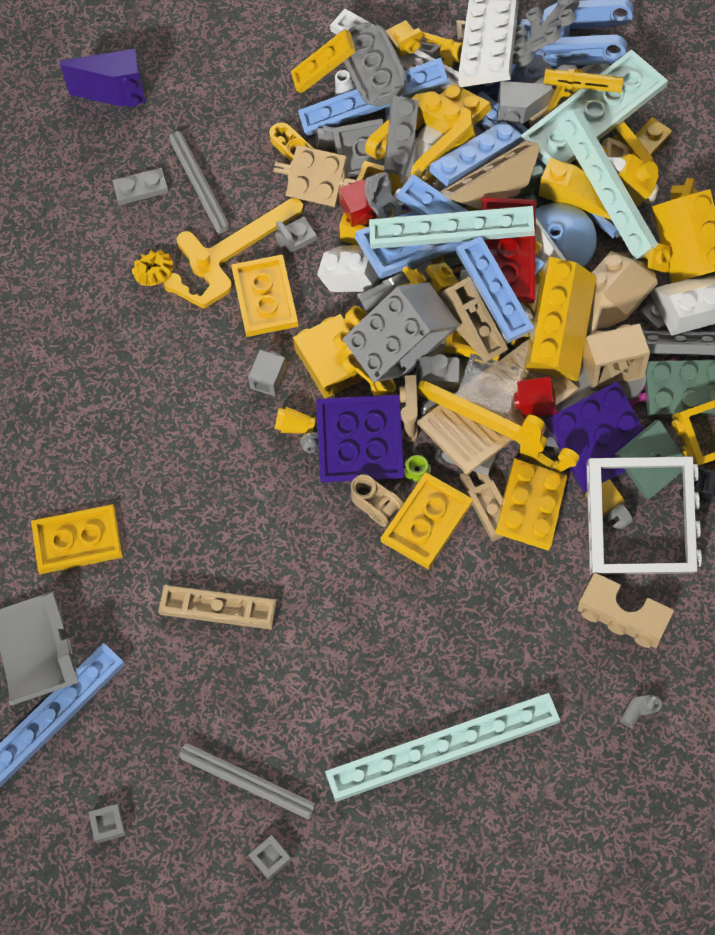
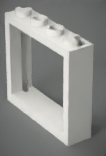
[586,457,702,575]

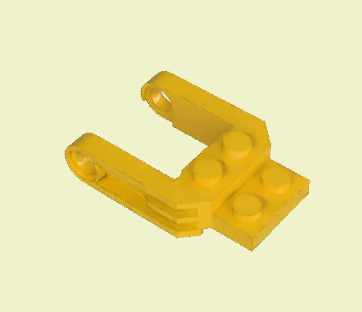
[365,83,492,185]

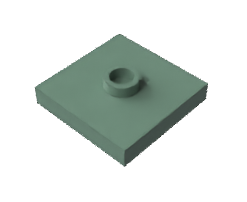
[615,420,684,499]

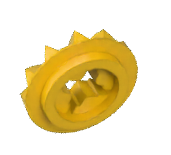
[132,250,174,286]

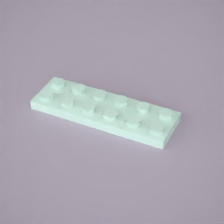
[520,50,668,165]

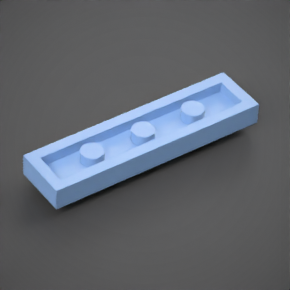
[429,121,522,187]
[456,236,534,343]

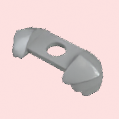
[364,172,405,219]

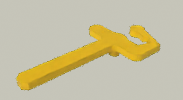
[163,198,303,309]
[417,381,580,473]

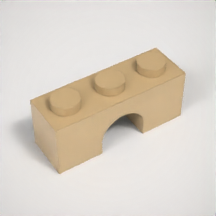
[577,572,674,648]

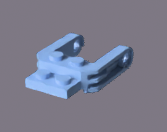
[515,0,634,66]

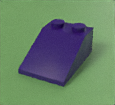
[60,49,145,107]

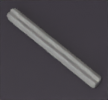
[169,131,230,234]
[179,743,316,819]

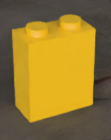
[293,314,364,399]

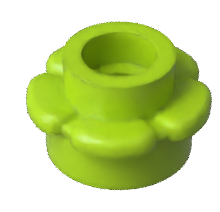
[404,455,431,482]

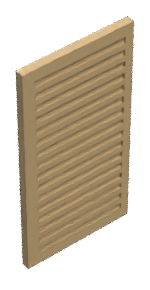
[417,340,579,475]

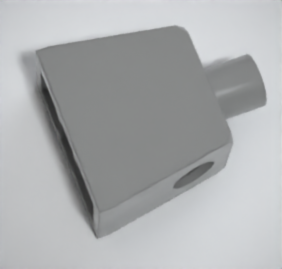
[414,354,465,400]

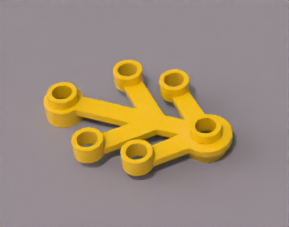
[333,306,396,396]

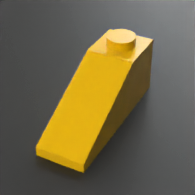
[538,157,612,220]

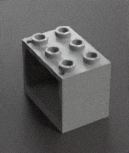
[342,282,461,383]

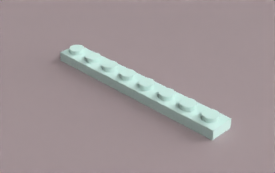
[325,693,560,802]

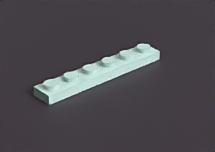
[557,108,658,260]
[369,206,535,249]

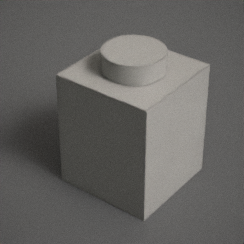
[248,350,287,396]

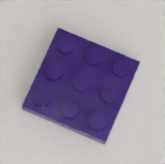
[544,381,644,493]
[316,395,404,483]

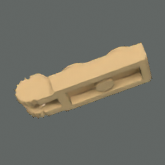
[460,472,504,542]

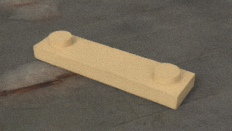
[158,585,277,630]

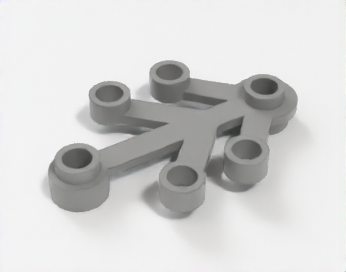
[512,0,580,67]

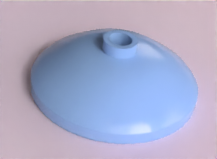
[536,203,597,267]

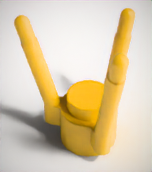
[422,32,463,68]

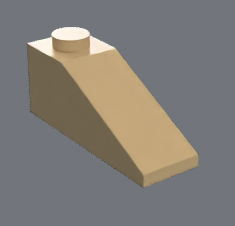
[438,276,508,362]

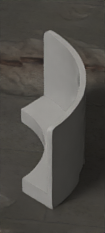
[0,591,79,706]

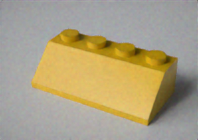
[524,257,597,381]

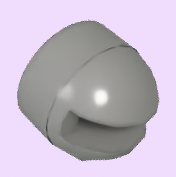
[608,504,633,529]

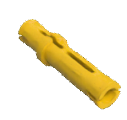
[544,68,623,94]

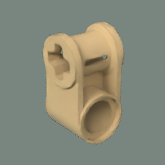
[351,475,403,527]

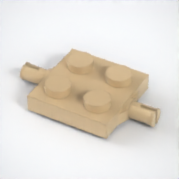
[273,145,356,207]

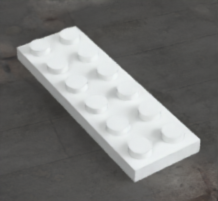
[458,0,519,87]

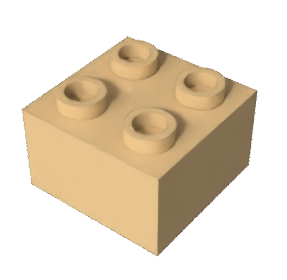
[582,324,650,390]

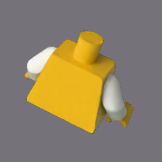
[601,145,659,207]

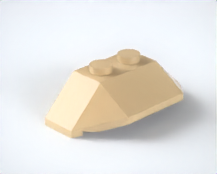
[440,141,540,209]
[587,251,658,334]

